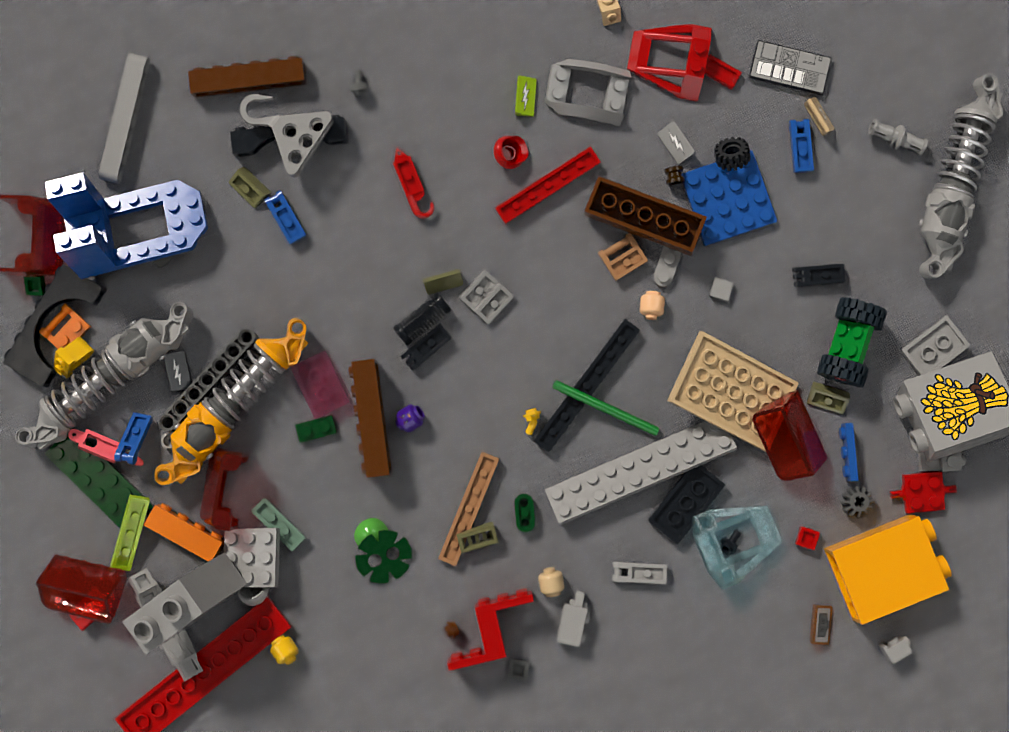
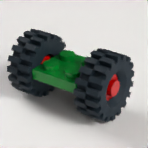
[817,297,887,388]

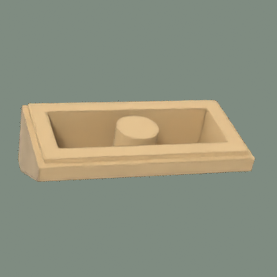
[804,97,835,136]

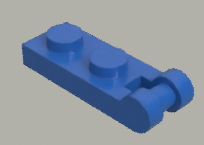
[789,119,814,173]
[264,190,307,245]
[114,412,153,465]

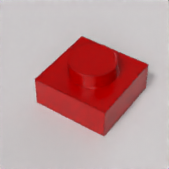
[795,526,820,550]

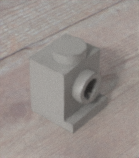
[878,636,913,664]

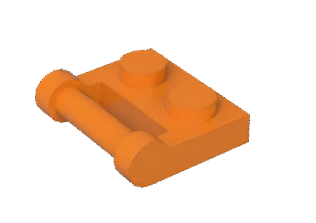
[39,303,92,349]

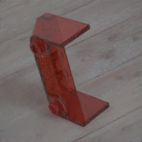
[0,194,65,276]

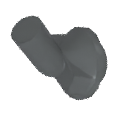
[350,70,369,96]

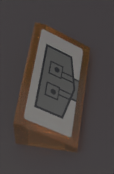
[810,604,832,645]

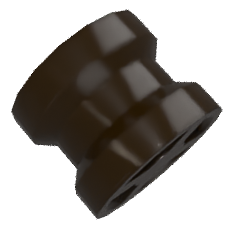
[664,166,685,185]

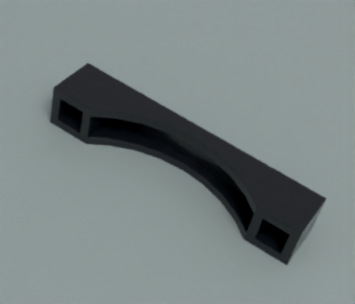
[230,115,349,158]

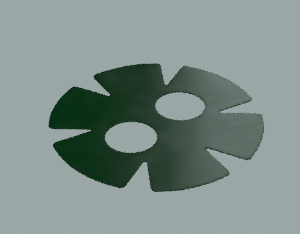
[355,530,412,584]

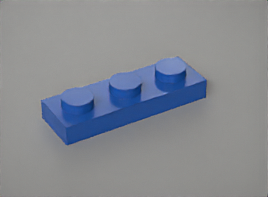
[839,423,859,481]

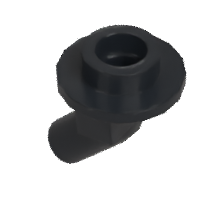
[718,529,742,555]

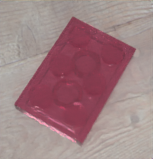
[291,351,350,419]

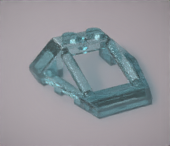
[693,506,782,590]

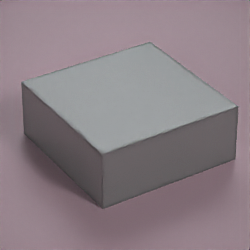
[709,277,733,302]

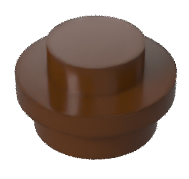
[443,621,459,640]

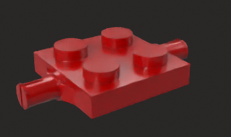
[890,471,957,513]

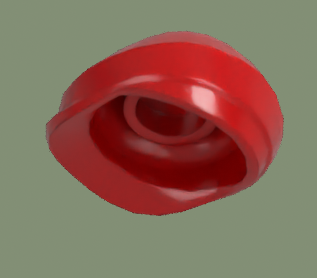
[494,136,529,169]

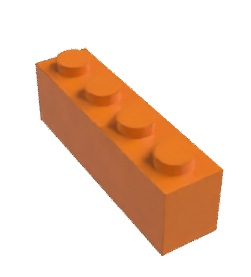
[144,503,224,562]

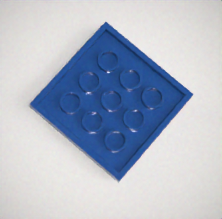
[682,150,777,247]

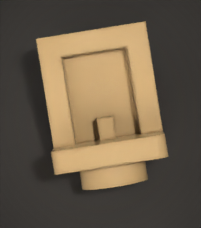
[596,0,621,26]

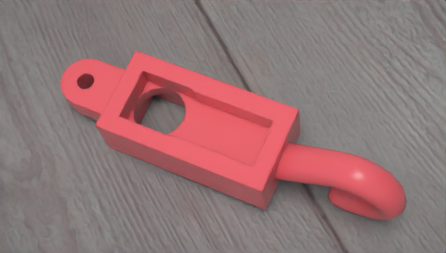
[68,429,144,467]

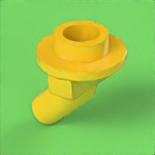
[523,408,541,435]

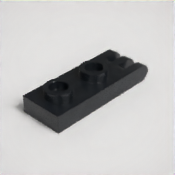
[792,263,846,287]
[400,323,452,371]

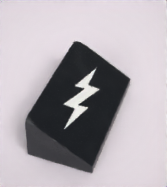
[163,351,192,392]

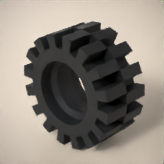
[714,137,750,171]

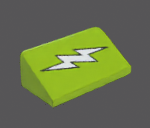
[515,75,537,117]

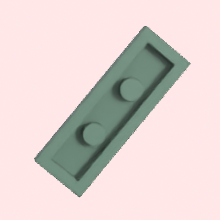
[251,497,306,551]

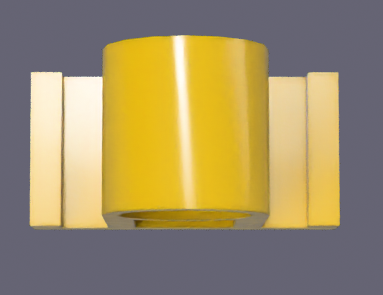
[54,337,94,378]

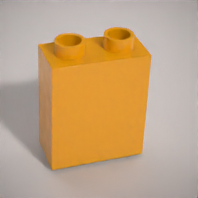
[824,514,952,625]

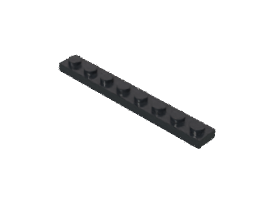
[534,319,640,453]

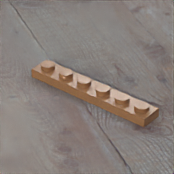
[438,452,500,566]

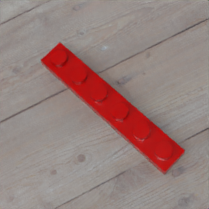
[495,146,601,225]

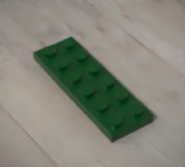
[45,427,154,528]

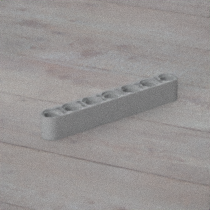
[99,53,150,184]

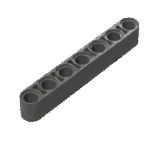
[159,328,258,431]

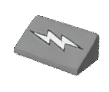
[657,121,695,165]

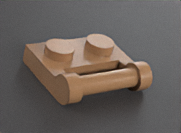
[597,233,648,282]

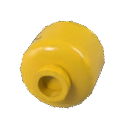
[270,635,299,665]

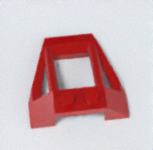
[627,24,712,102]

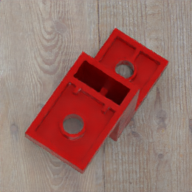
[447,588,534,671]

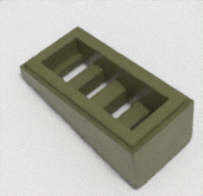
[456,522,499,553]

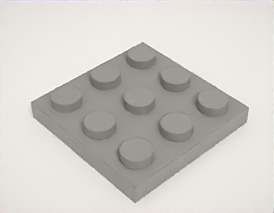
[224,528,280,588]

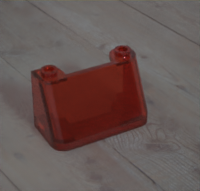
[200,448,250,531]

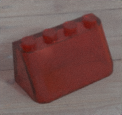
[752,390,828,481]
[36,554,127,624]

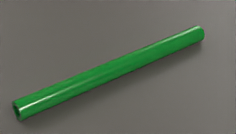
[552,380,659,436]

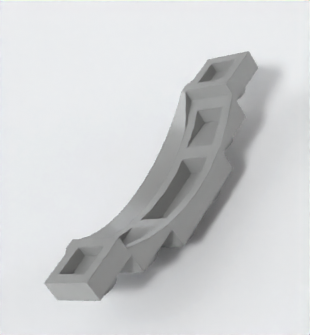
[128,568,203,681]

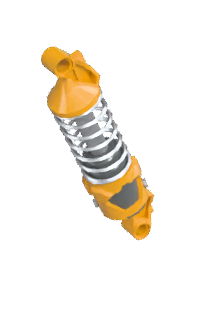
[154,318,309,485]

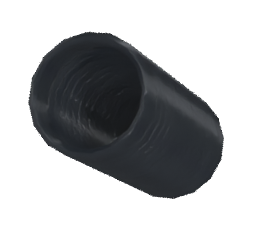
[393,292,452,346]

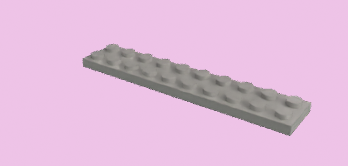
[544,421,737,525]

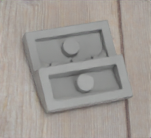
[459,269,514,325]

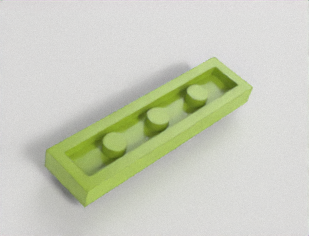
[110,495,150,571]

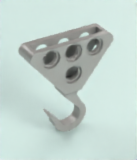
[240,94,334,178]

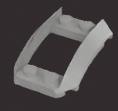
[544,59,632,126]

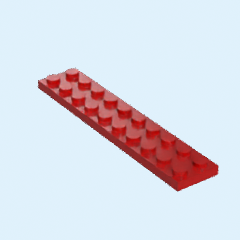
[114,596,292,732]

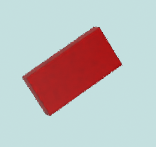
[704,54,742,90]

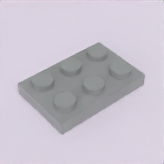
[900,315,971,375]

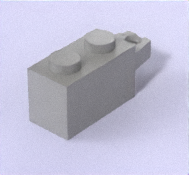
[556,590,590,647]

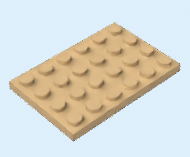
[667,331,799,452]

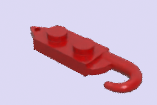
[392,148,435,219]

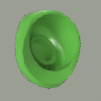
[354,518,388,546]

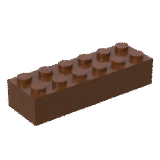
[584,176,707,256]
[348,359,392,478]

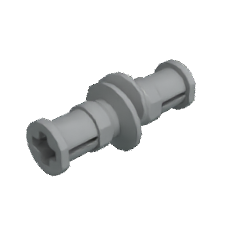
[868,119,928,155]

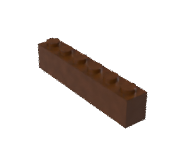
[188,56,307,98]

